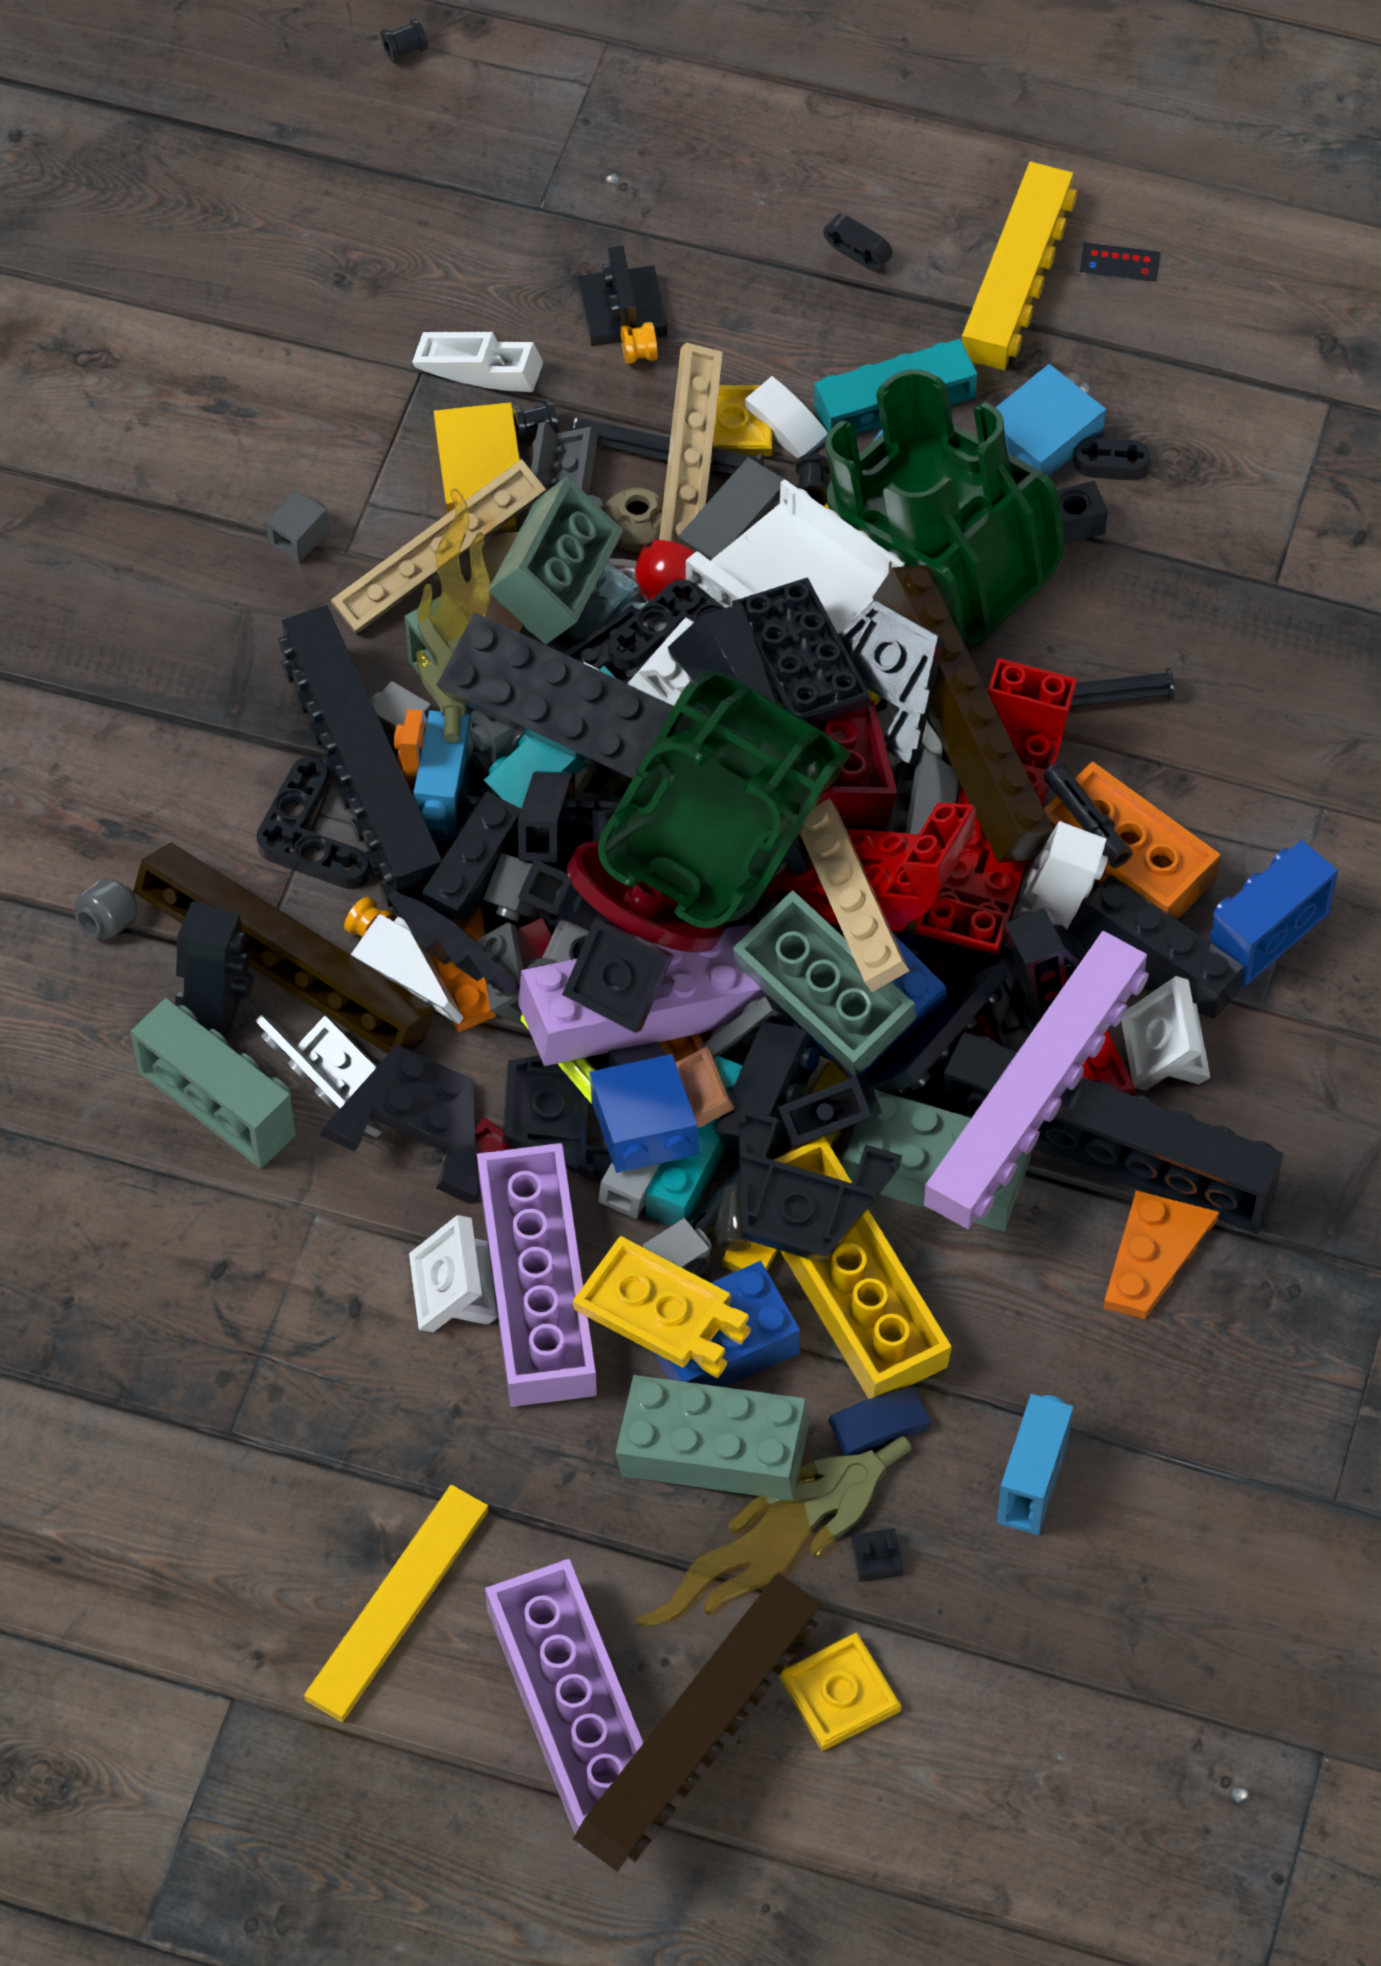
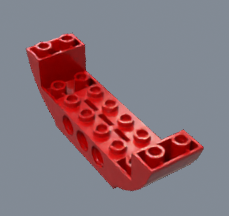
[916,658,1077,955]
[754,802,976,931]

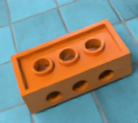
[1044,761,1221,920]

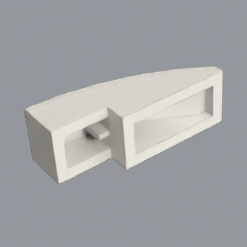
[412,332,543,392]

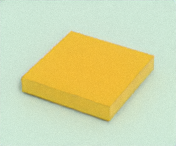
[712,385,772,457]
[778,1632,901,1752]

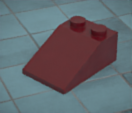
[812,701,898,827]

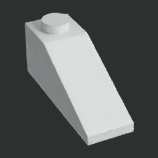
[351,914,464,1024]

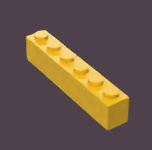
[962,161,1078,371]

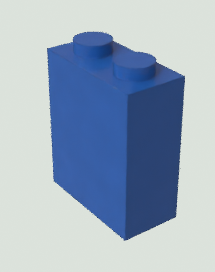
[589,1054,699,1173]

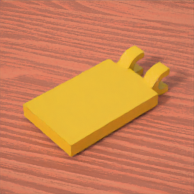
[434,402,520,532]
[572,1236,751,1378]

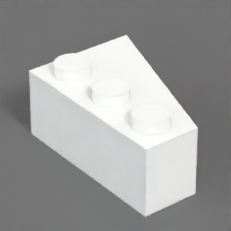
[1003,821,1108,948]

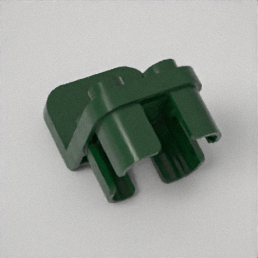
[825,369,1065,645]
[598,670,850,928]

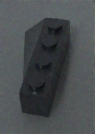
[1069,874,1244,1019]

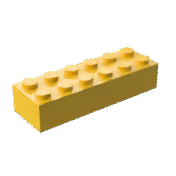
[775,1136,952,1399]

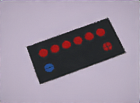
[1079,242,1160,282]

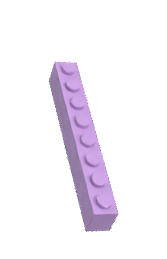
[924,931,1149,1230]

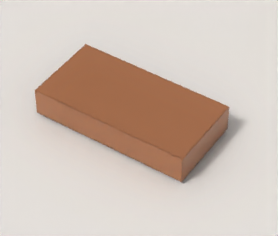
[675,1046,735,1128]

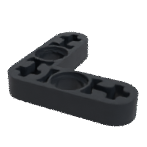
[608,579,725,670]
[256,756,369,889]

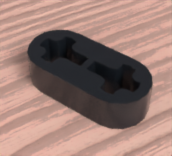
[823,214,893,271]
[1074,437,1150,480]

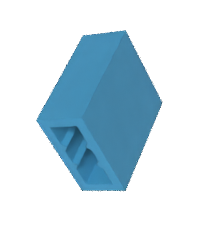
[996,364,1106,477]
[414,710,473,842]
[996,1394,1074,1536]

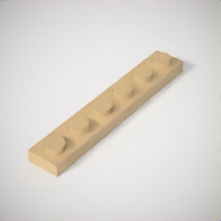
[659,343,723,543]
[331,459,546,634]
[800,798,909,992]

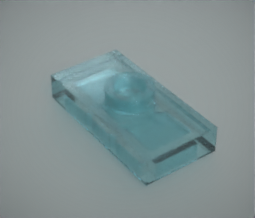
[564,563,640,642]

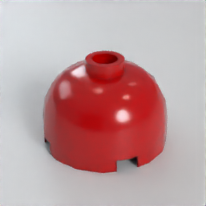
[635,540,695,603]

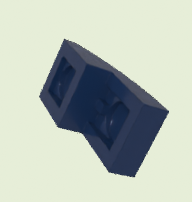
[828,1386,932,1456]

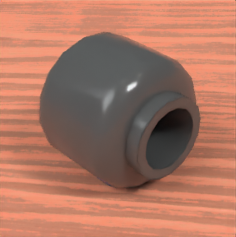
[75,878,137,940]

